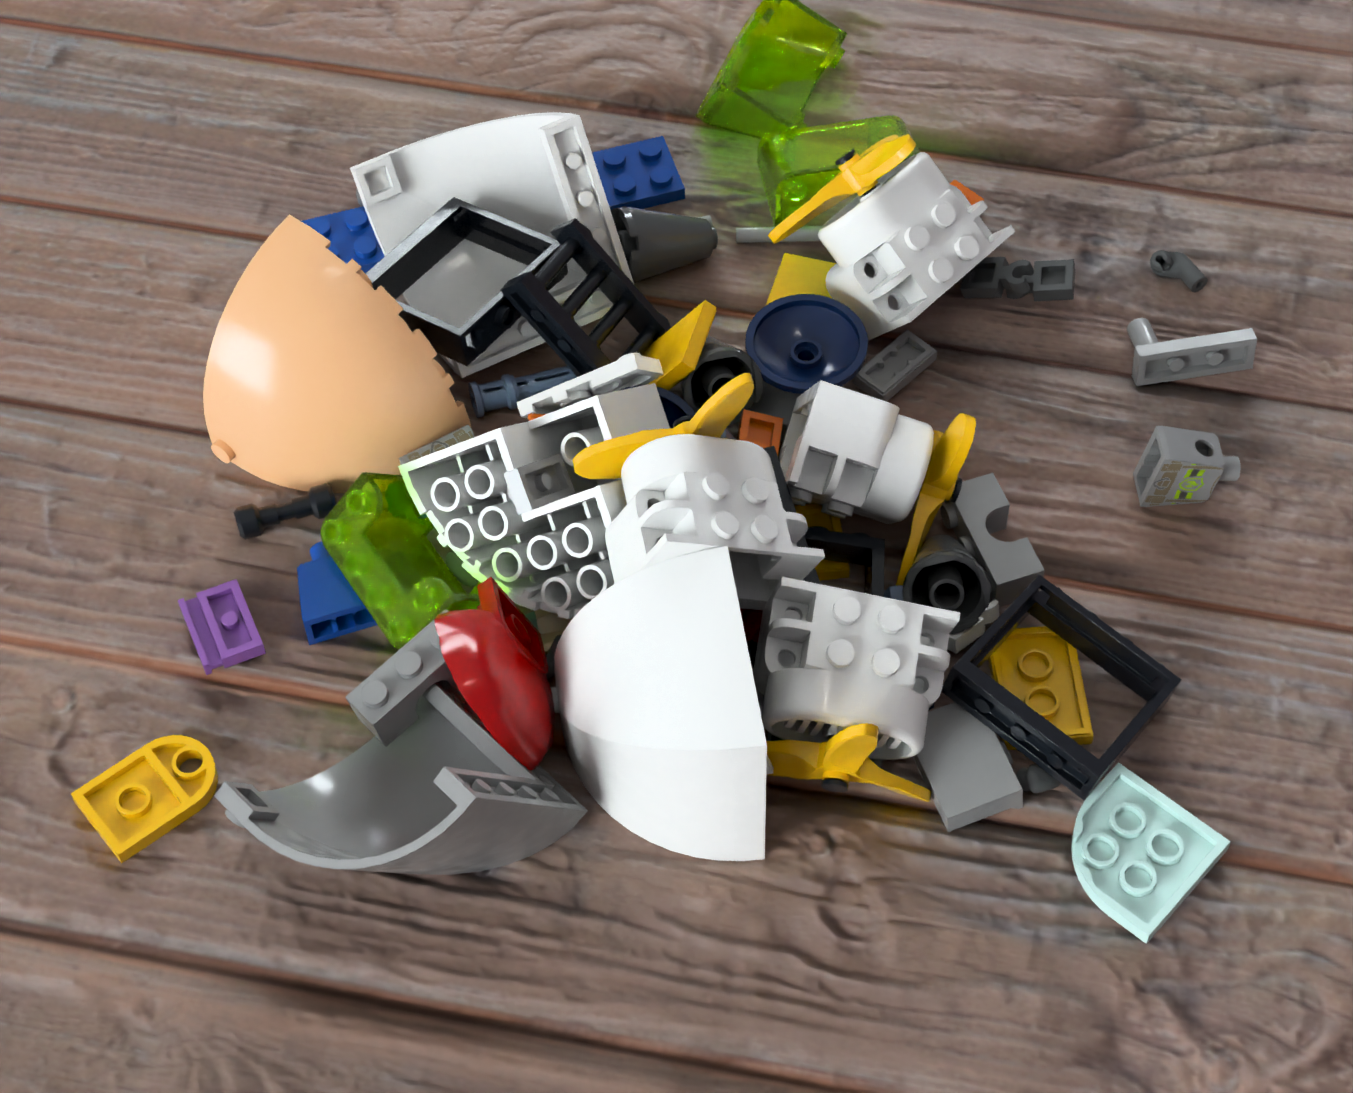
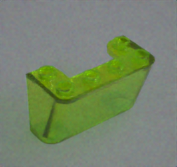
[757,115,921,227]
[321,472,516,649]

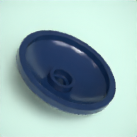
[745,294,868,394]

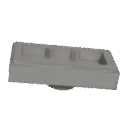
[853,329,937,402]

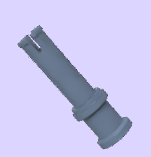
[468,366,577,418]

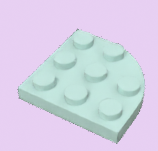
[1071,762,1231,944]

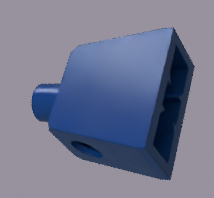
[297,541,388,645]

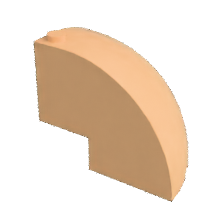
[203,214,472,493]

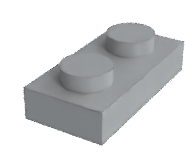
[503,453,576,515]

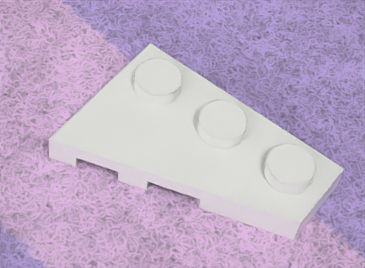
[517,353,664,418]

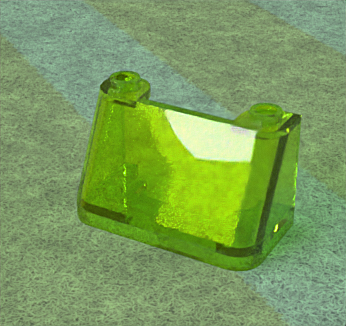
[695,0,847,146]

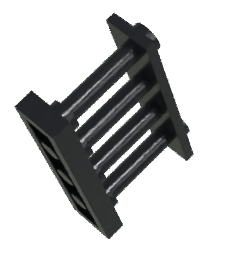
[500,218,672,377]

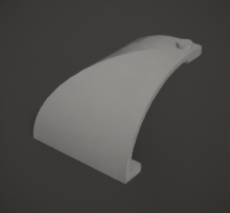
[214,680,588,875]

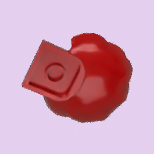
[434,577,555,771]

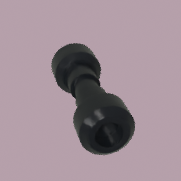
[234,483,338,540]

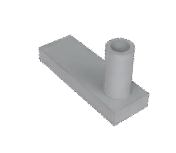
[1127,318,1257,386]

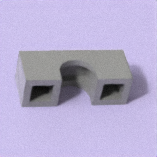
[940,473,1045,607]
[345,609,456,747]

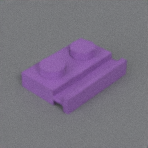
[178,579,266,675]

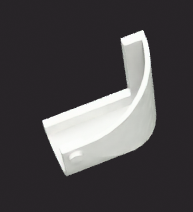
[350,112,634,378]
[550,546,767,861]

